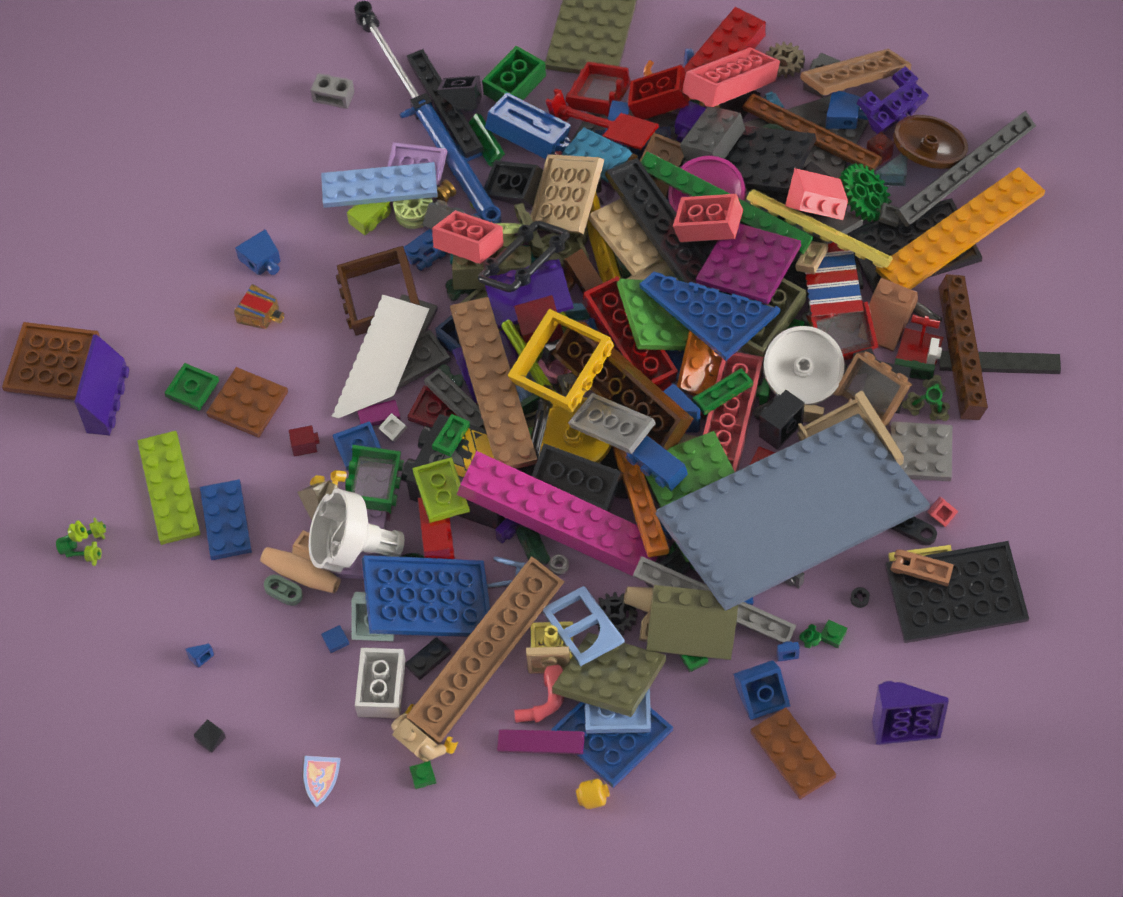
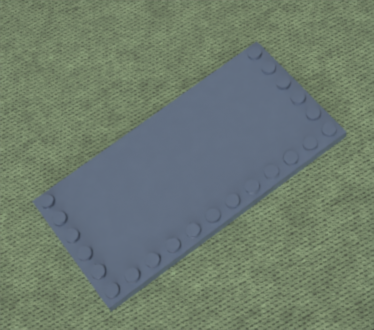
[655,413,930,611]

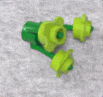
[56,517,107,566]

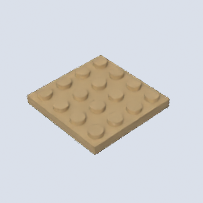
[531,155,604,234]
[588,198,664,277]

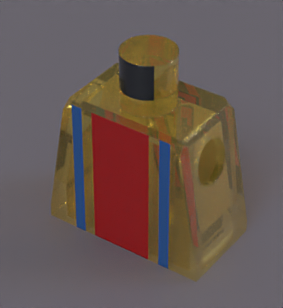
[234,284,285,329]

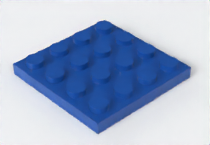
[551,702,673,788]

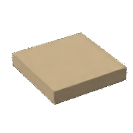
[526,646,570,674]

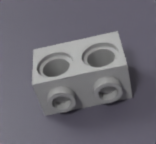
[311,73,355,109]

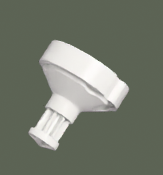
[309,489,405,573]

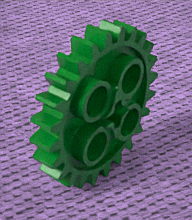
[839,163,892,222]

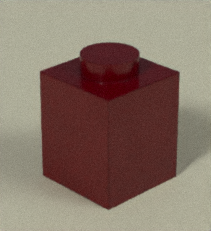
[288,425,320,457]

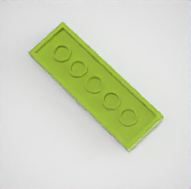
[137,431,201,545]

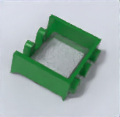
[345,445,404,514]

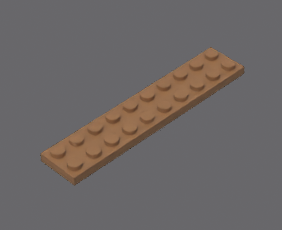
[450,297,537,469]
[405,556,564,745]

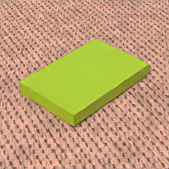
[412,457,470,523]

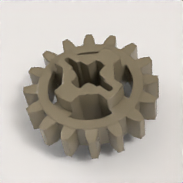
[766,41,805,78]

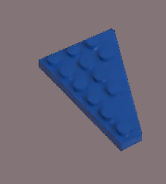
[640,272,780,361]

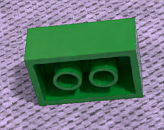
[482,46,546,102]

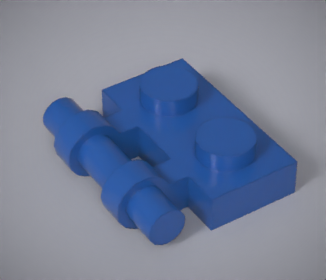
[404,229,447,271]

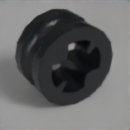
[850,587,870,608]

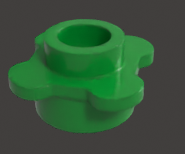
[799,624,821,649]

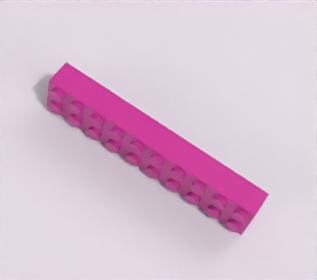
[456,451,658,580]

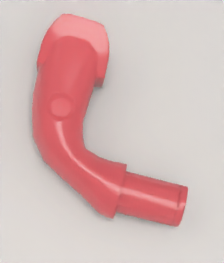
[514,665,564,723]

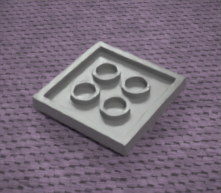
[891,421,953,481]

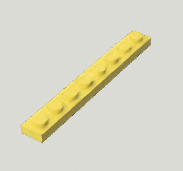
[746,189,893,268]

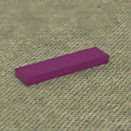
[497,729,585,754]

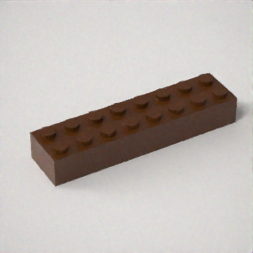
[552,322,694,450]

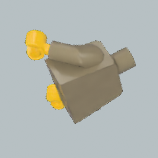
[297,470,346,520]

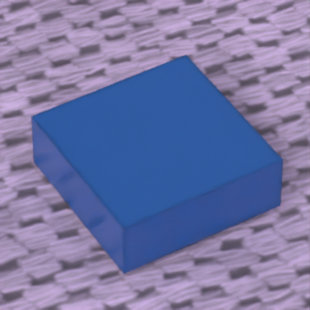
[321,625,350,653]

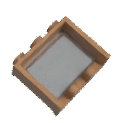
[833,351,913,426]

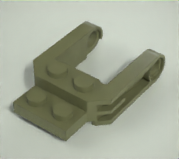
[514,203,589,269]

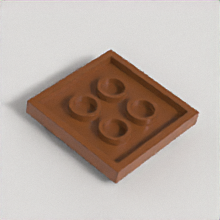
[206,367,288,438]

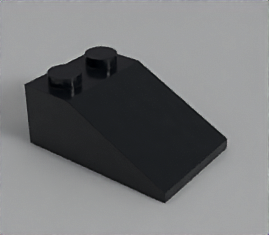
[484,160,543,209]

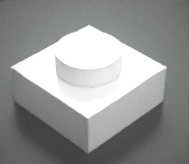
[926,338,942,365]
[379,413,407,442]

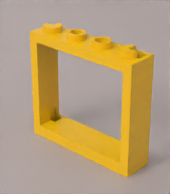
[507,309,614,413]

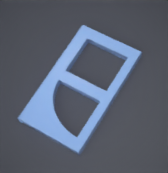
[542,586,625,666]

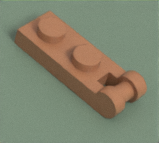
[891,549,954,586]

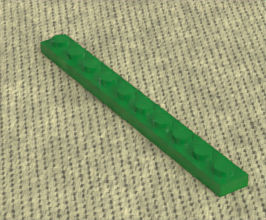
[641,151,813,255]

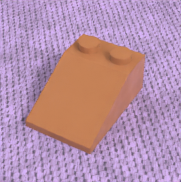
[857,278,918,352]

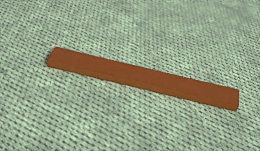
[743,93,882,171]

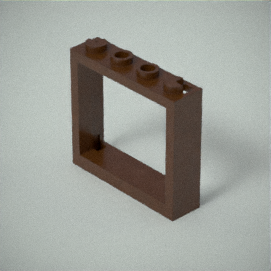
[336,245,420,336]

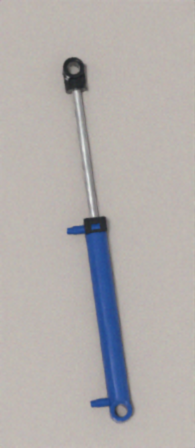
[354,1,502,223]

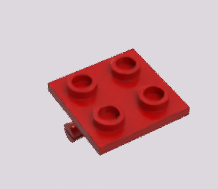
[896,315,944,366]

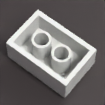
[355,648,406,718]

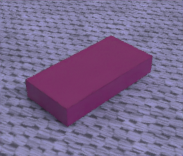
[357,400,400,426]

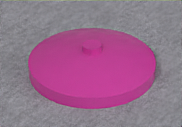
[668,156,746,213]

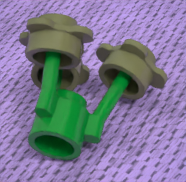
[902,375,950,421]

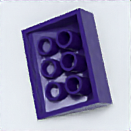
[485,259,574,329]
[74,335,129,436]
[872,681,949,745]

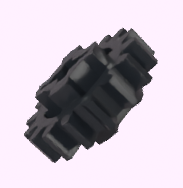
[595,592,638,636]

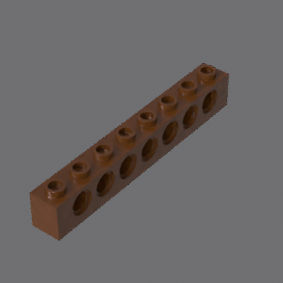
[938,274,988,420]

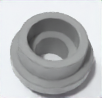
[548,554,569,575]

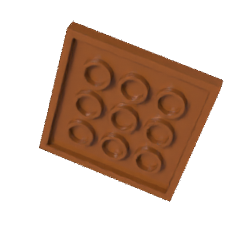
[2,322,100,400]

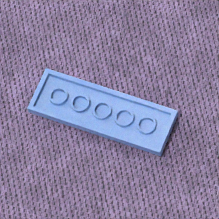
[321,162,438,208]

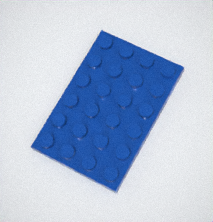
[362,555,490,637]

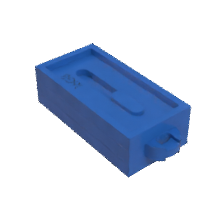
[485,92,571,159]

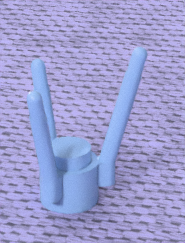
[487,556,526,588]

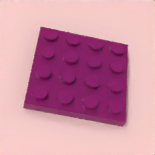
[696,224,801,304]

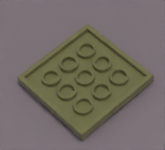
[552,632,666,717]

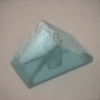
[877,153,907,186]

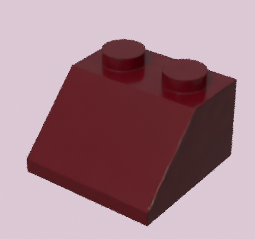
[514,295,563,345]

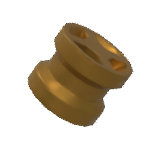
[436,180,457,202]

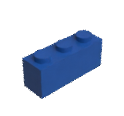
[625,435,688,491]

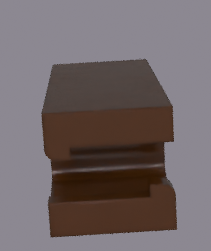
[563,249,603,294]

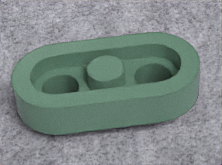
[264,575,303,606]

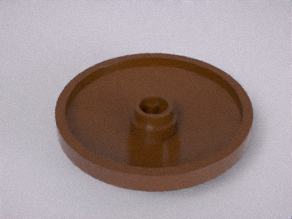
[893,115,968,169]

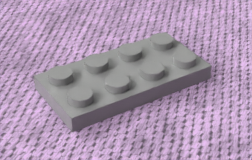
[568,393,656,454]

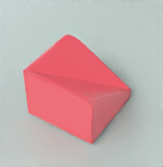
[927,497,958,527]

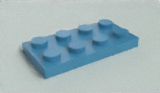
[562,127,632,182]

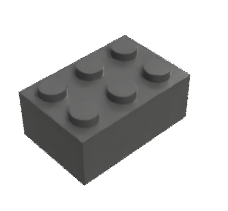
[680,107,745,161]

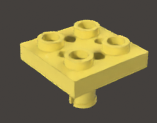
[531,621,573,659]

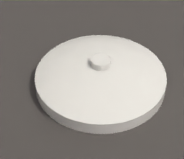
[763,326,844,405]

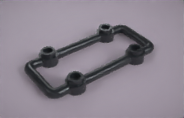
[478,221,570,292]

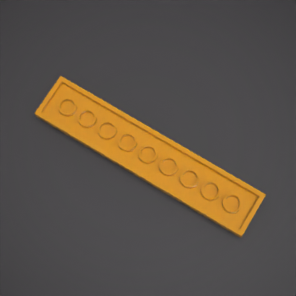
[875,167,1045,289]

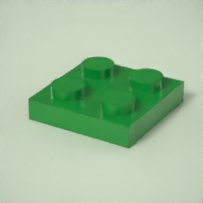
[164,363,219,411]

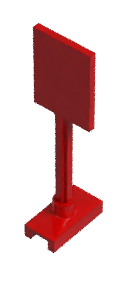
[545,88,659,150]

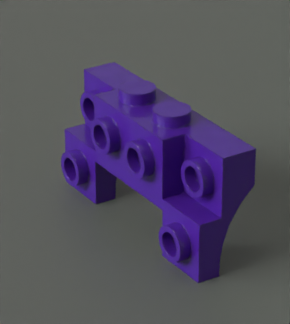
[856,66,929,135]

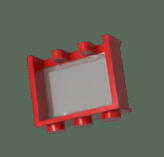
[566,62,630,117]
[806,301,879,360]

